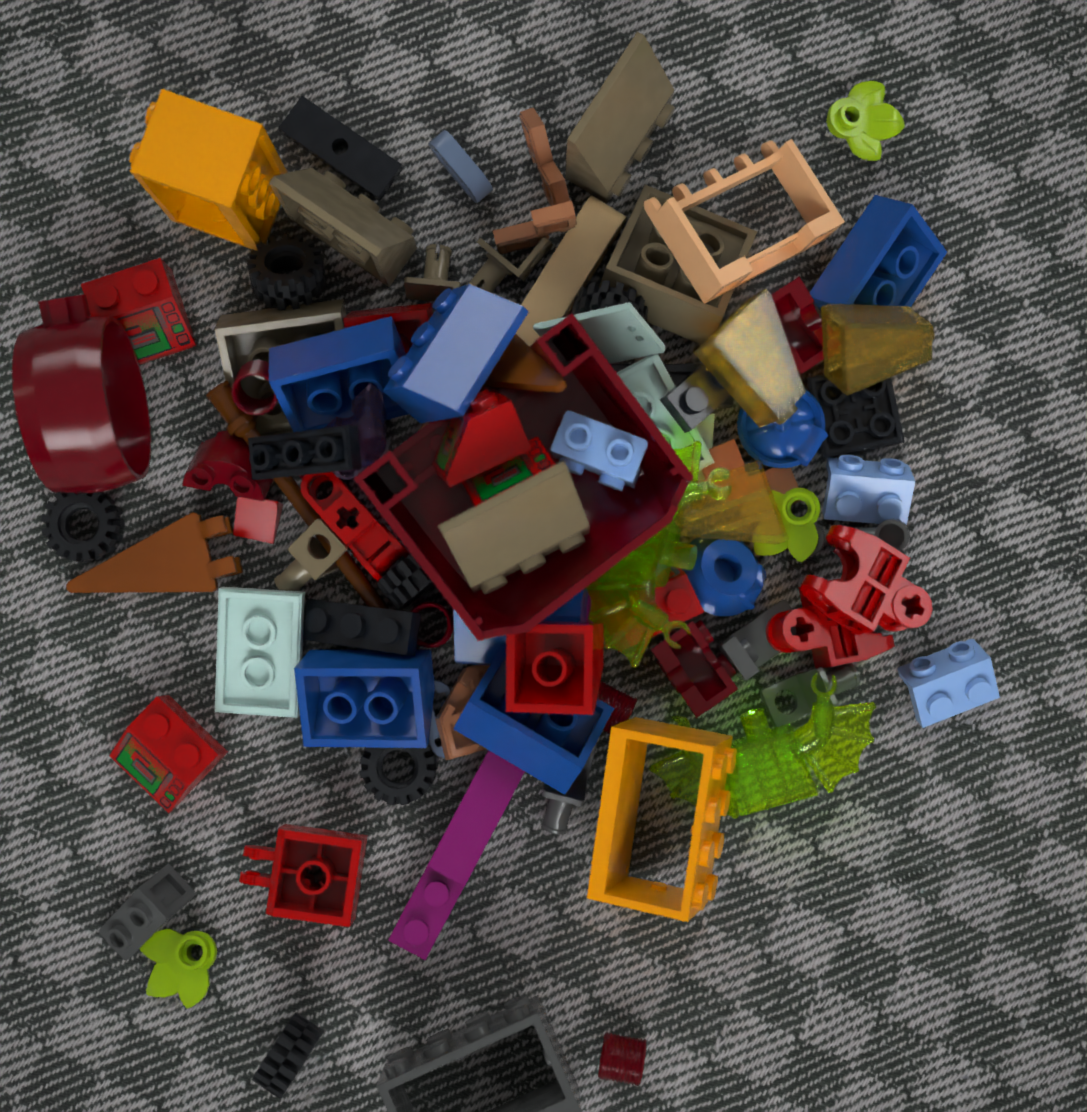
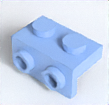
[550,411,648,491]
[822,455,915,526]
[898,639,1000,728]

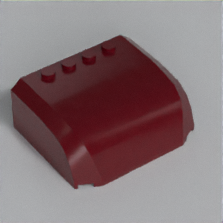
[354,313,694,641]

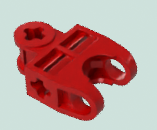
[301,472,410,582]
[800,525,932,635]
[766,578,895,669]

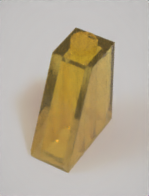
[694,288,806,428]
[821,304,935,396]
[666,460,789,544]

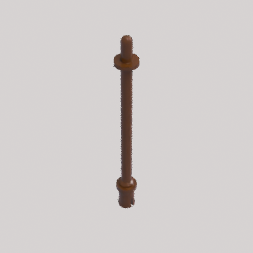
[206,381,419,650]

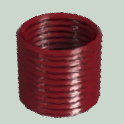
[231,360,278,416]
[410,602,454,648]
[597,681,638,734]
[598,1032,647,1086]

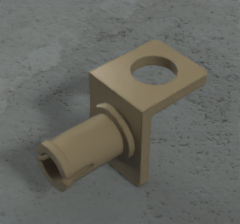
[466,236,553,293]
[404,244,461,301]
[274,518,348,591]

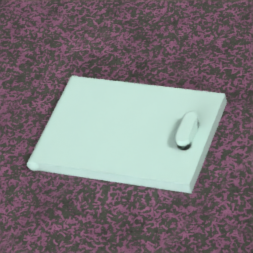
[533,302,665,364]

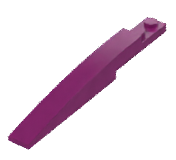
[388,587,604,960]

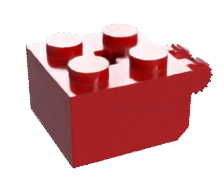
[239,824,368,927]

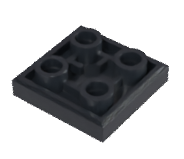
[805,362,905,460]

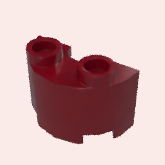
[750,276,842,374]
[182,431,273,502]
[650,620,738,718]

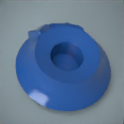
[737,382,828,468]
[679,532,767,616]

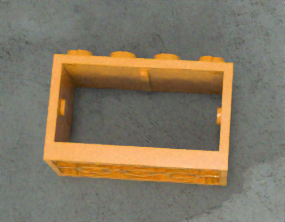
[129,89,288,251]
[586,717,737,922]

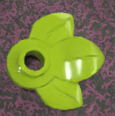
[827,81,905,161]
[741,488,821,562]
[140,929,217,1009]

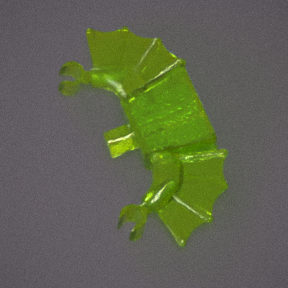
[585,441,732,668]
[649,673,876,819]

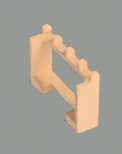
[644,139,845,304]

